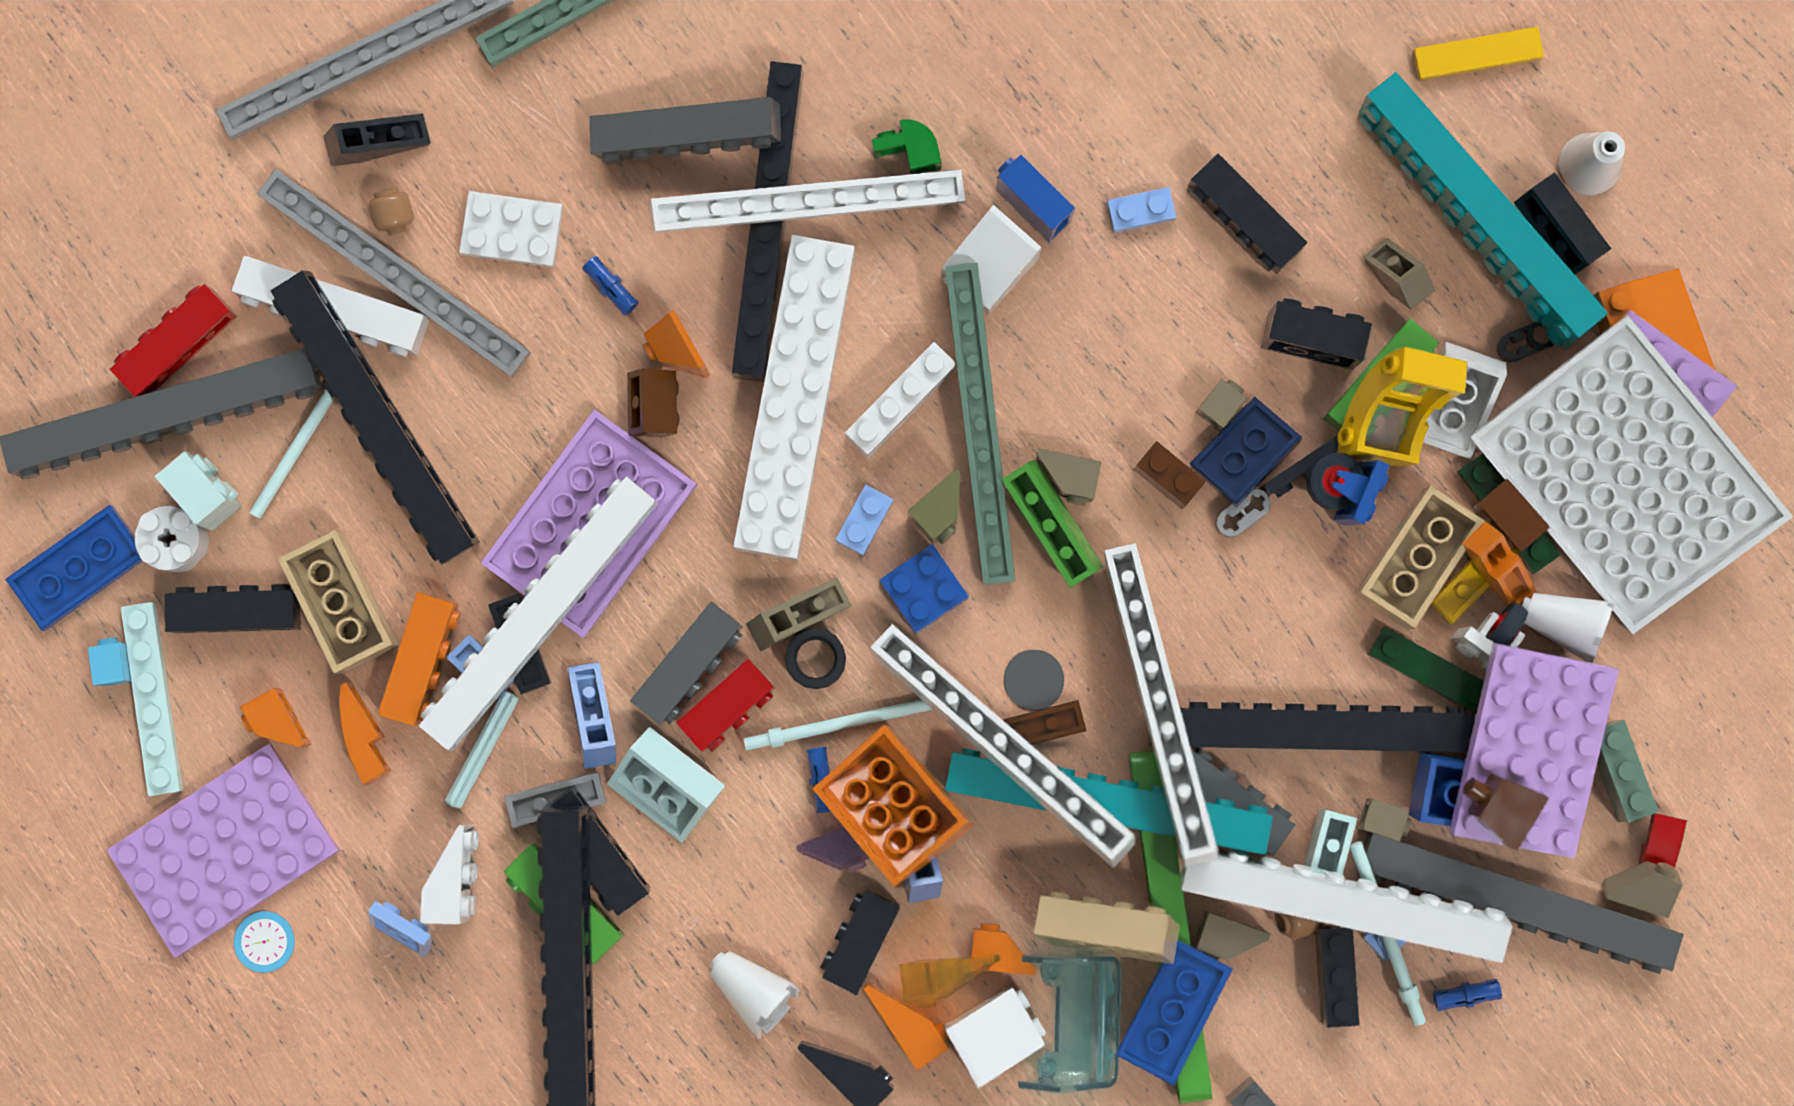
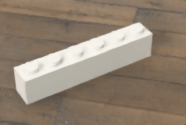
[232,255,430,357]

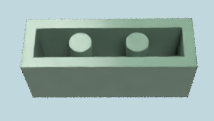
[1597,720,1659,823]

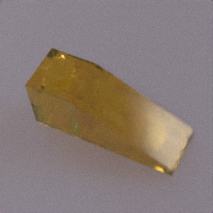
[899,954,1000,1008]

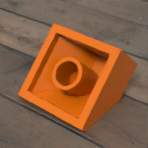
[643,310,710,378]

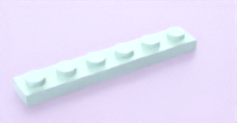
[121,602,183,796]

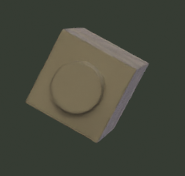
[1195,379,1247,432]
[1358,798,1411,841]

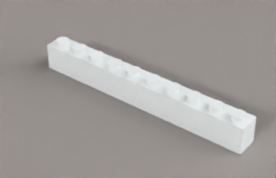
[419,476,659,751]
[1104,543,1217,867]
[870,624,1135,868]
[1179,850,1513,963]

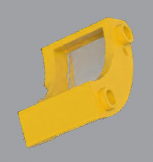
[1337,347,1467,467]

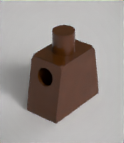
[1463,774,1549,851]

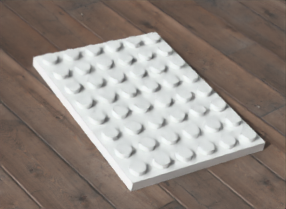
[1470,314,1793,634]

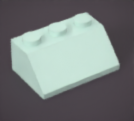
[607,727,725,843]

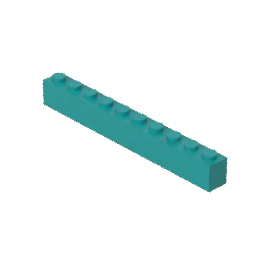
[945,748,1273,855]

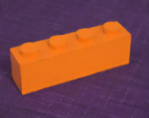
[378,592,461,727]

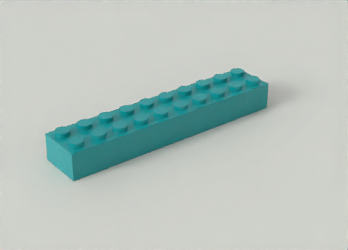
[1358,72,1608,350]

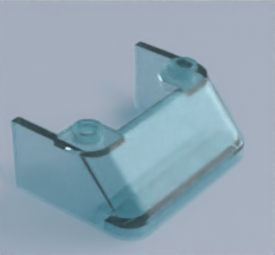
[1018,954,1121,1093]

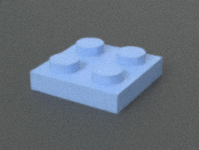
[368,901,432,958]

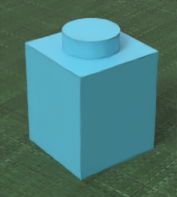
[88,638,131,687]

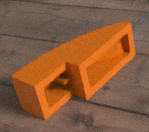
[1462,521,1537,606]
[339,682,391,785]

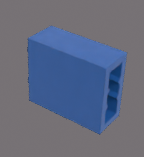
[996,154,1075,243]

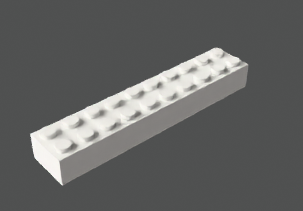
[733,235,855,561]

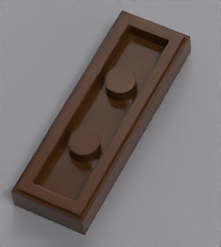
[1002,700,1087,745]

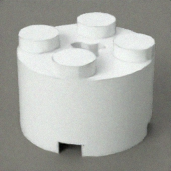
[135,506,209,573]

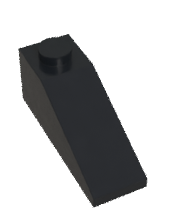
[323,113,431,166]
[797,1040,894,1106]

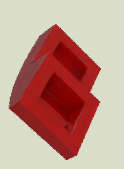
[1638,813,1687,868]

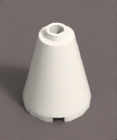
[1558,132,1625,196]
[1522,593,1614,663]
[709,951,800,1039]

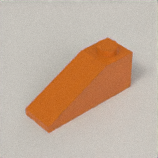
[863,982,950,1070]

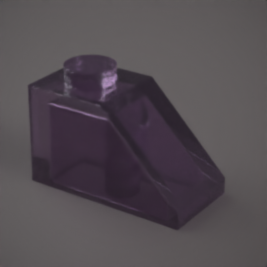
[796,826,869,873]

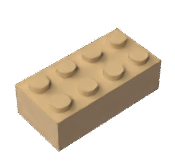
[1354,485,1485,630]
[278,530,399,675]
[1034,892,1180,964]

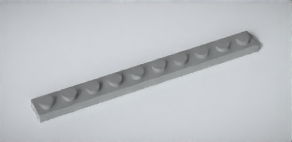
[216,0,515,140]
[257,169,531,378]

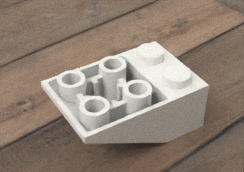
[420,824,479,924]

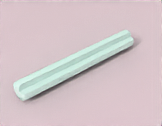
[445,691,518,809]

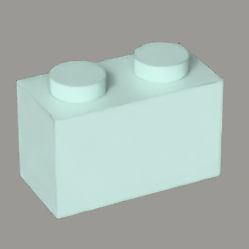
[1304,808,1357,875]

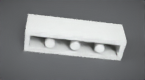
[845,342,957,459]

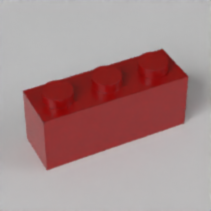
[676,659,775,752]

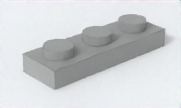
[504,771,607,828]

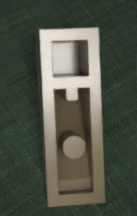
[746,578,852,652]

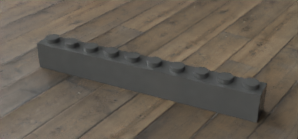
[0,348,323,479]
[1356,832,1684,974]

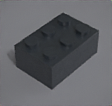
[1261,298,1372,370]

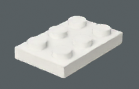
[459,191,564,268]

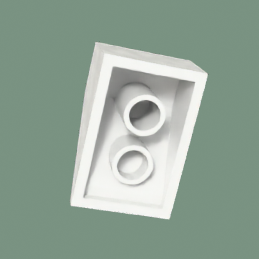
[1423,341,1507,459]

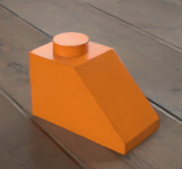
[240,688,311,747]
[970,923,1036,975]

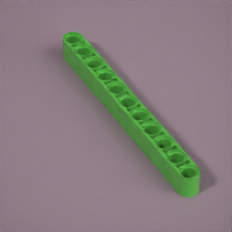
[1129,750,1212,1104]

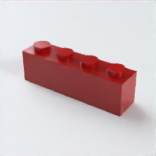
[109,283,238,397]

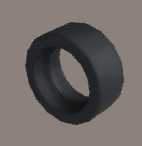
[785,628,846,689]

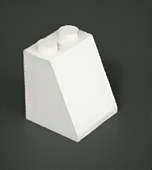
[941,205,1042,315]
[945,985,1047,1088]

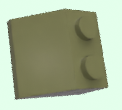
[908,468,961,545]

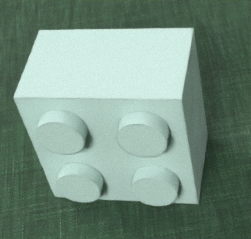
[155,451,242,531]

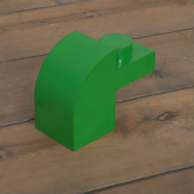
[872,119,942,174]

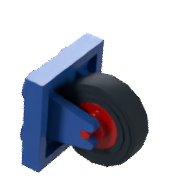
[1306,452,1389,526]

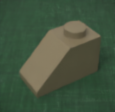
[1363,238,1435,310]
[1036,448,1102,506]
[1602,861,1683,918]
[1193,911,1270,961]

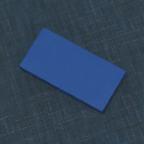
[5,505,142,631]
[1115,940,1233,1086]

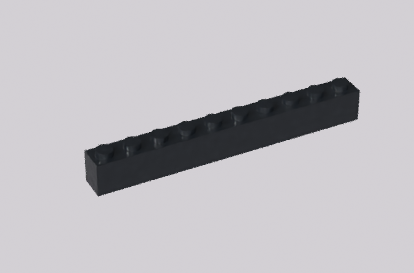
[732,61,804,382]
[270,270,480,565]
[1148,702,1475,753]
[537,806,596,1106]

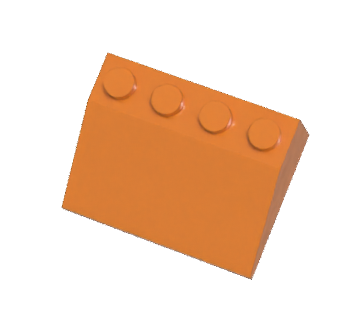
[1593,268,1715,370]
[812,724,974,887]

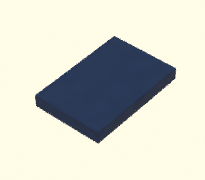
[1189,396,1302,508]

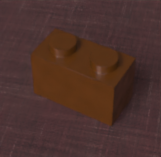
[627,368,680,438]
[1133,441,1206,509]
[1473,478,1550,555]

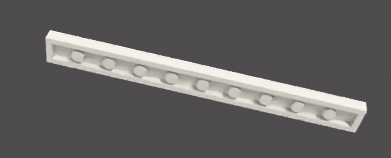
[649,170,965,233]

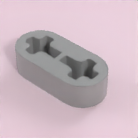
[1215,489,1271,538]

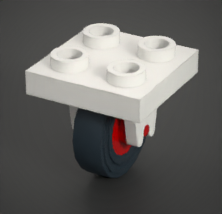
[1451,601,1528,671]

